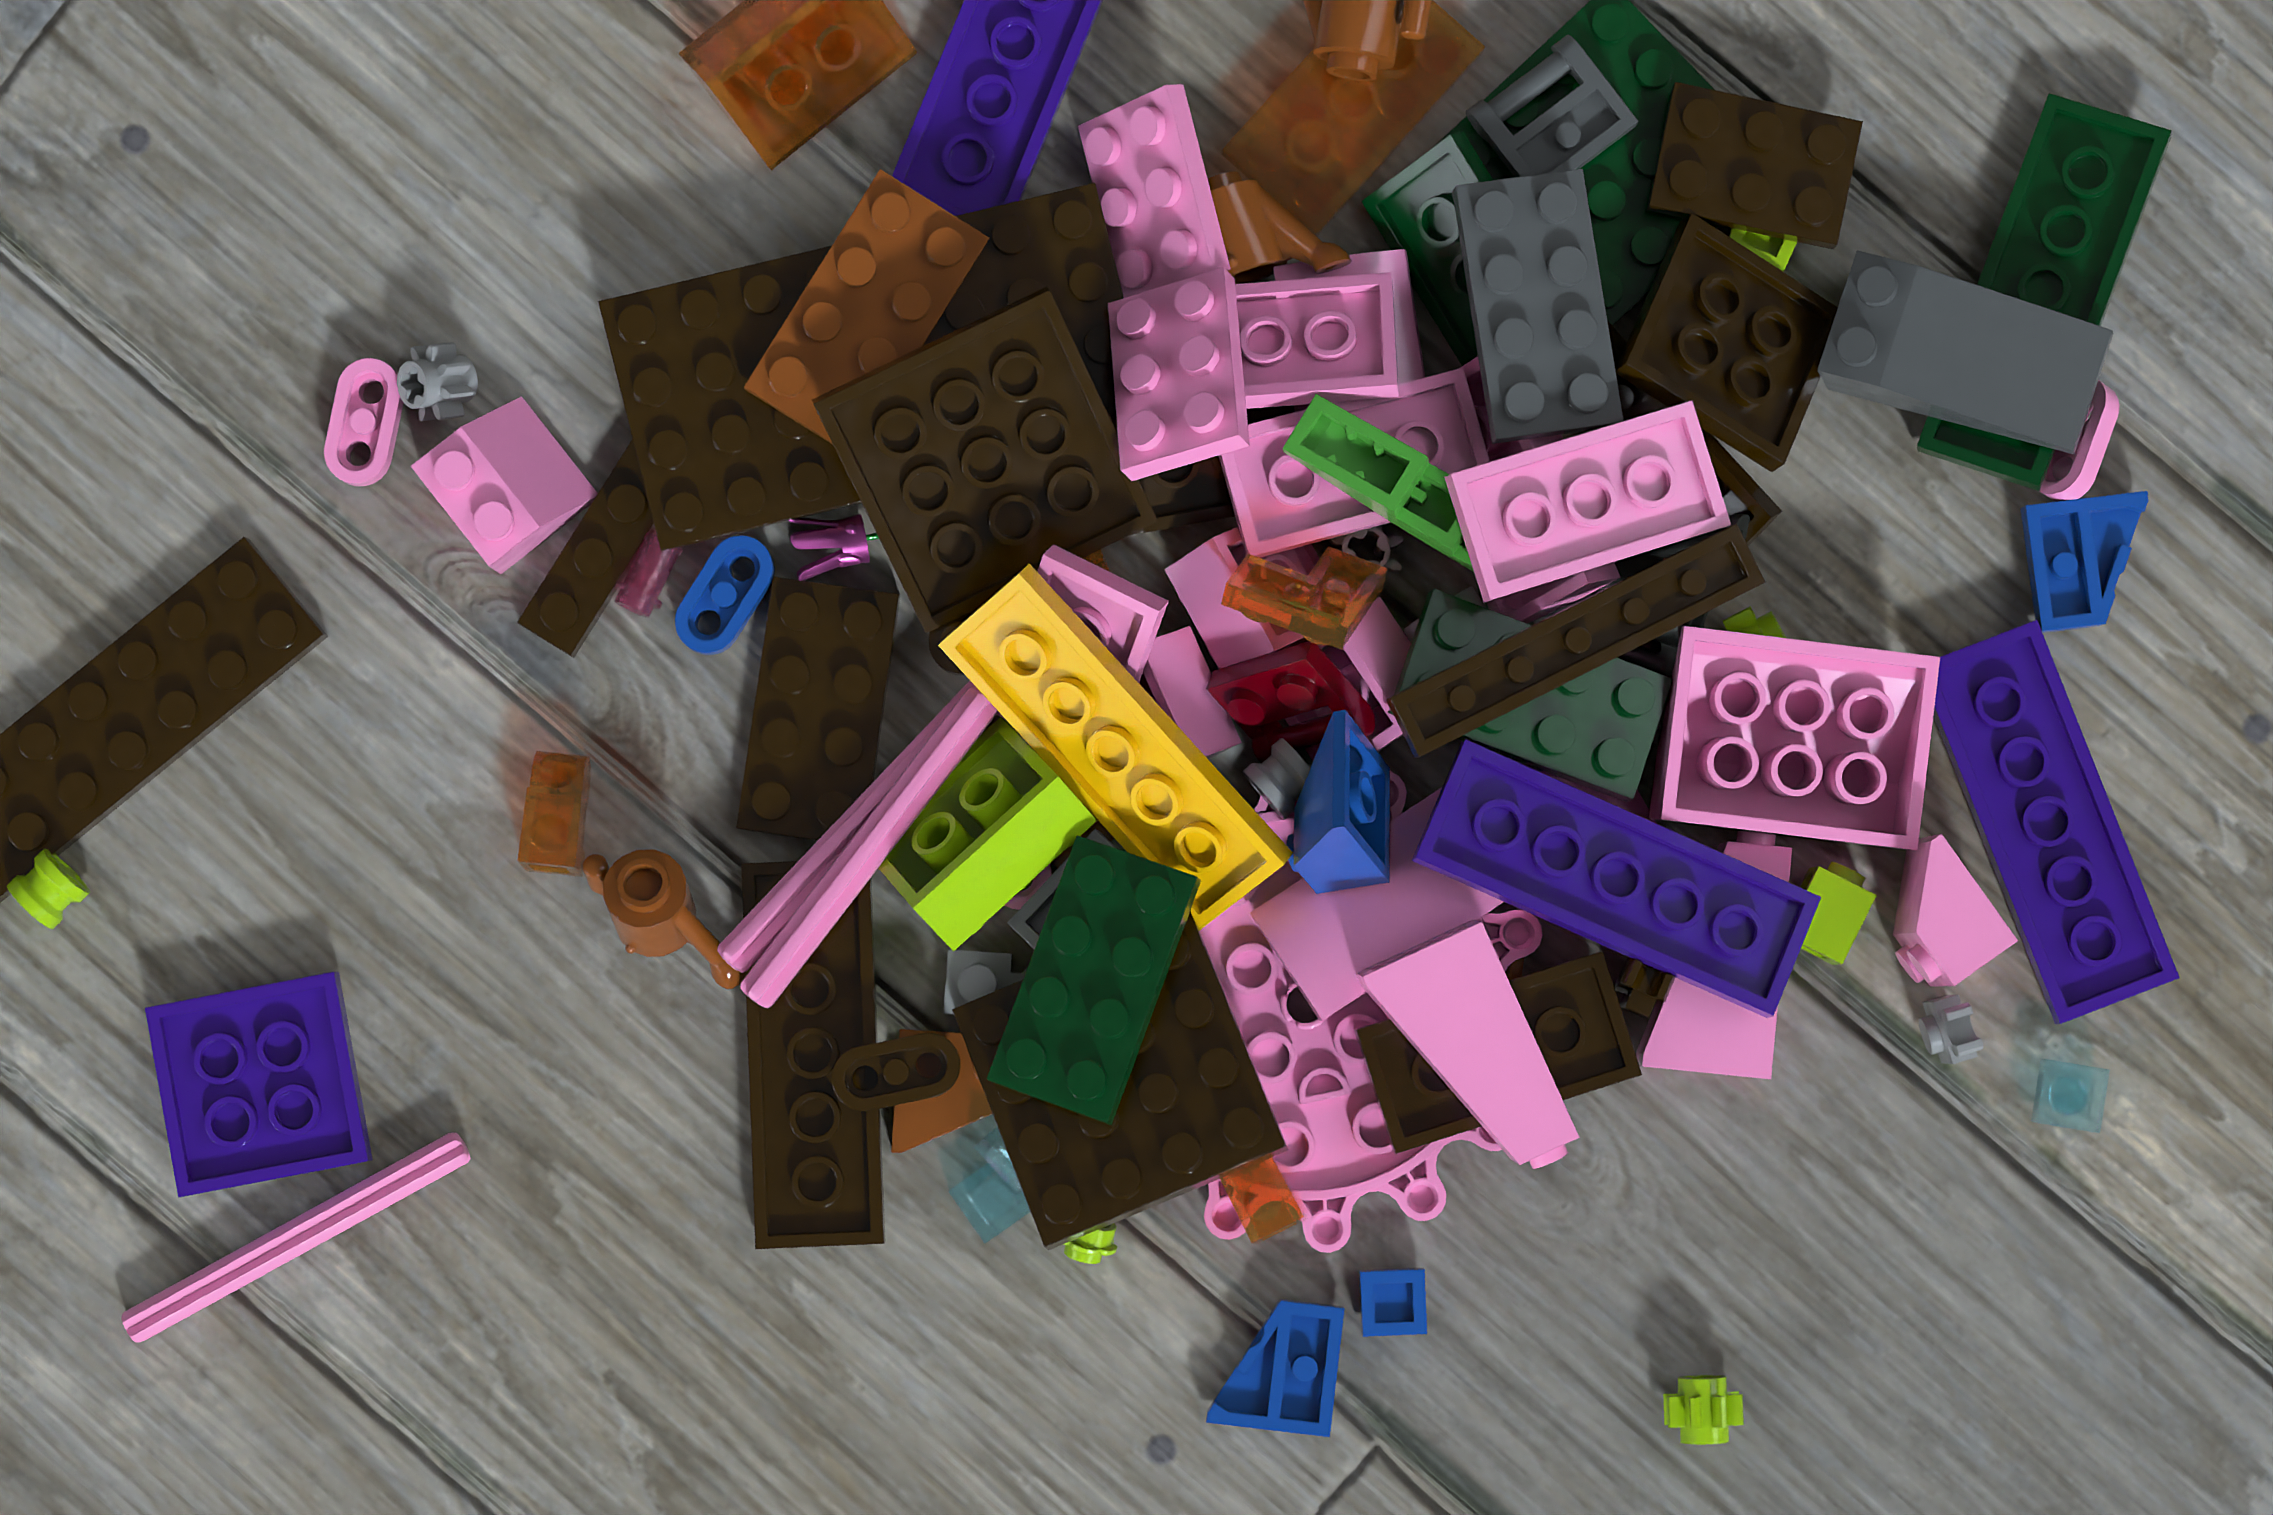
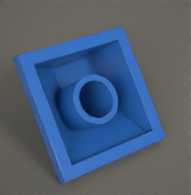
[1286,710,1390,894]

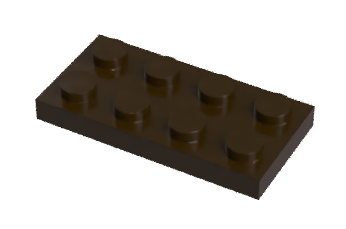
[736,577,900,841]
[1355,951,1642,1154]

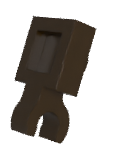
[1614,957,1676,1017]

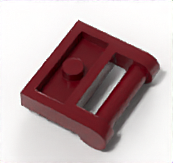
[1206,640,1375,763]

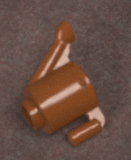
[1303,0,1432,81]
[1208,171,1352,284]
[582,849,745,989]

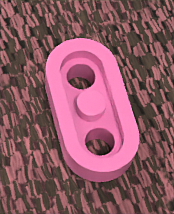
[324,358,404,486]
[2039,380,2119,502]

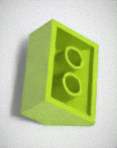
[878,717,1097,951]

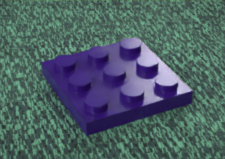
[145,972,373,1198]

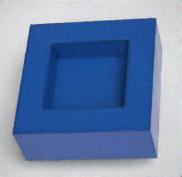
[1359,1268,1427,1337]

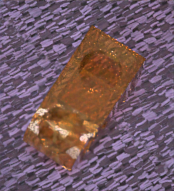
[517,751,591,877]
[1220,1156,1308,1245]

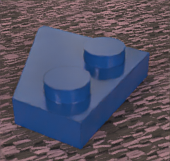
[2020,491,2149,633]
[1206,1299,1345,1437]

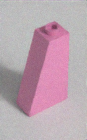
[1636,831,1792,1079]
[1356,920,1580,1169]

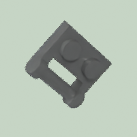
[1465,35,1638,178]

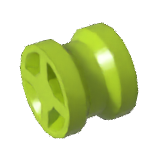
[7,848,90,930]

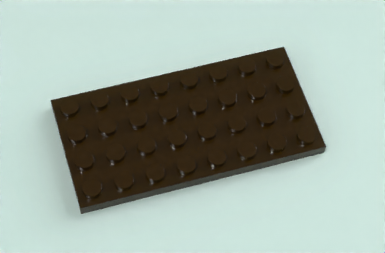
[598,183,1124,552]

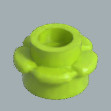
[1063,1223,1118,1264]

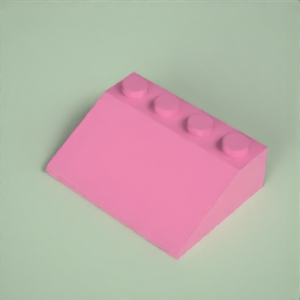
[1649,626,1940,850]

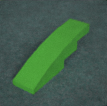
[1282,394,1474,572]

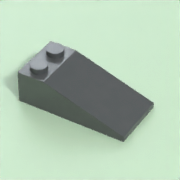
[1817,250,2114,454]

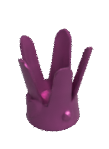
[788,513,879,581]

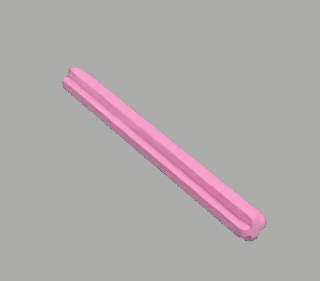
[717,681,977,973]
[740,686,998,1008]
[121,1133,471,1343]

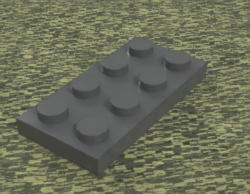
[1452,169,1623,444]

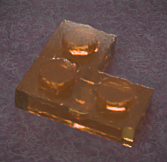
[1221,546,1388,650]

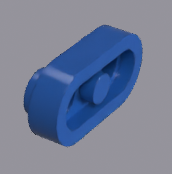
[675,535,775,655]

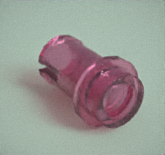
[614,532,683,618]

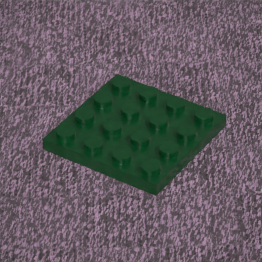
[1431,0,1719,326]

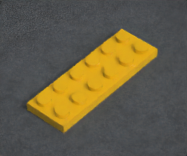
[938,563,1293,931]

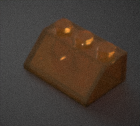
[678,0,918,171]

